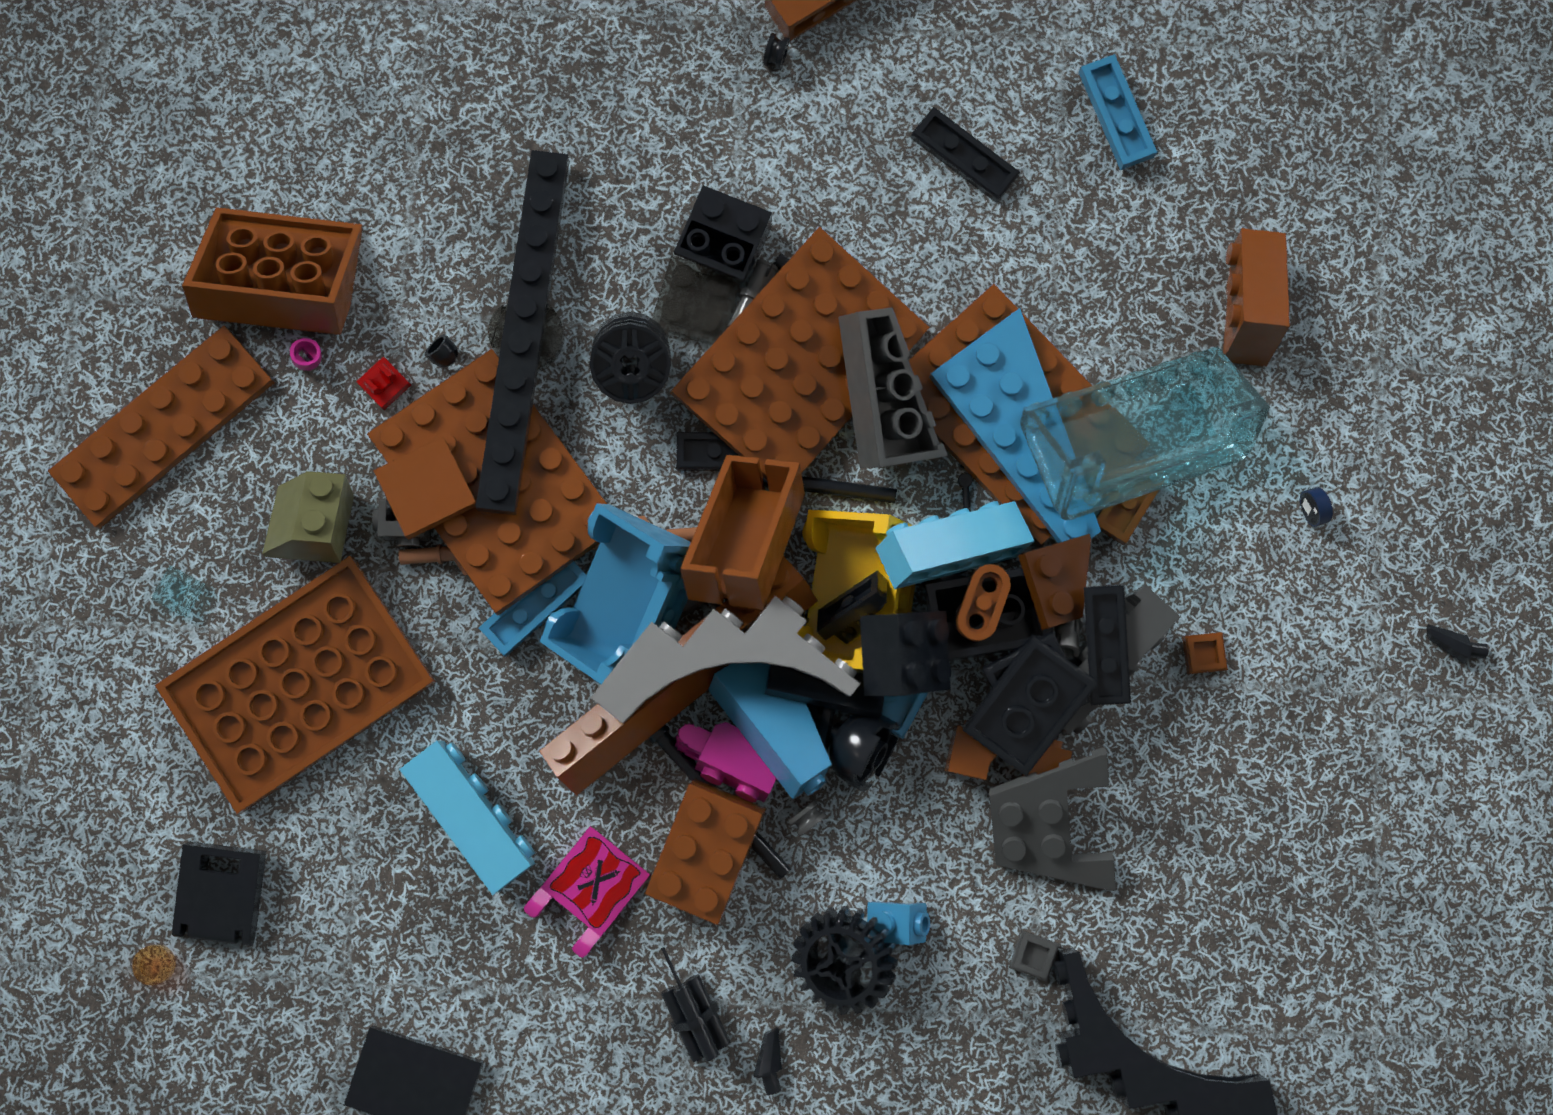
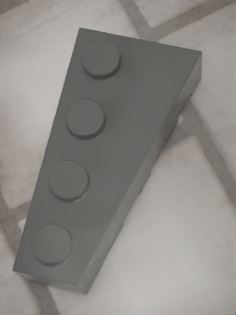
[838,307,948,468]

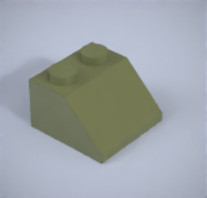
[262,471,354,563]

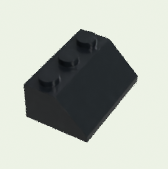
[925,568,1054,661]

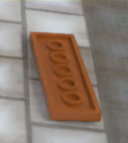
[48,325,275,529]

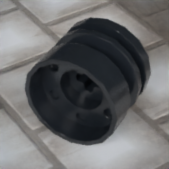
[589,311,671,404]

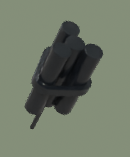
[661,947,731,1062]

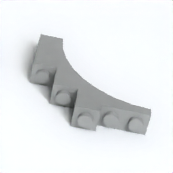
[591,596,860,723]

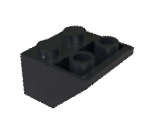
[674,185,772,282]

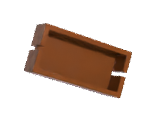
[680,455,805,610]

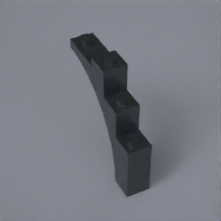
[1054,948,1278,1115]

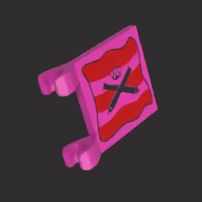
[524,826,650,958]

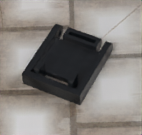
[172,841,266,946]

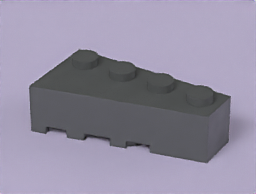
[1061,585,1181,735]

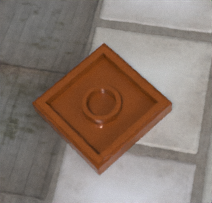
[373,437,476,540]

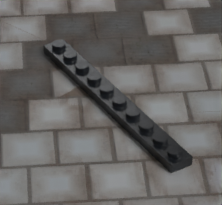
[476,150,570,515]

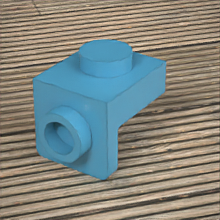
[867,901,930,945]

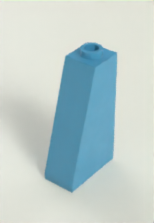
[708,663,832,799]

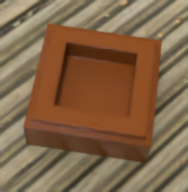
[1182,632,1228,675]

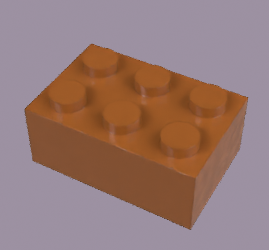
[645,779,767,925]

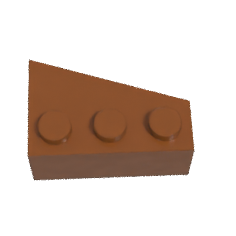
[1222,228,1290,367]

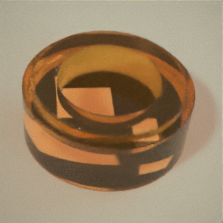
[132,944,176,985]

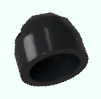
[425,334,458,368]

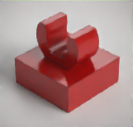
[356,356,411,411]

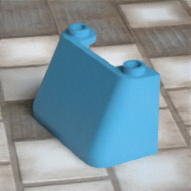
[540,503,691,684]

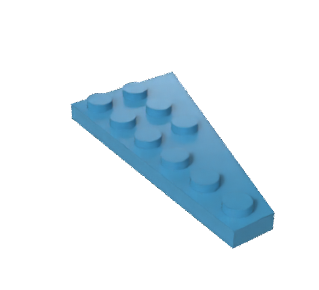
[929,308,1101,543]

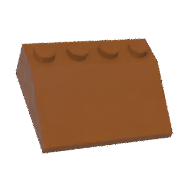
[182,207,363,335]

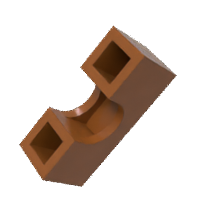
[944,720,1072,780]

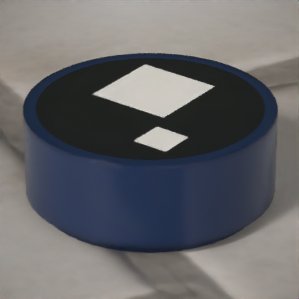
[1300,487,1333,527]

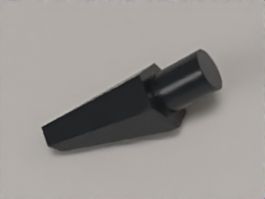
[1427,624,1489,664]
[754,1027,783,1095]

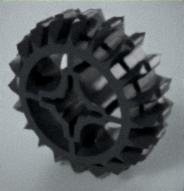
[791,905,898,1016]

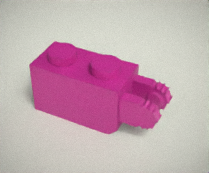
[675,722,776,803]

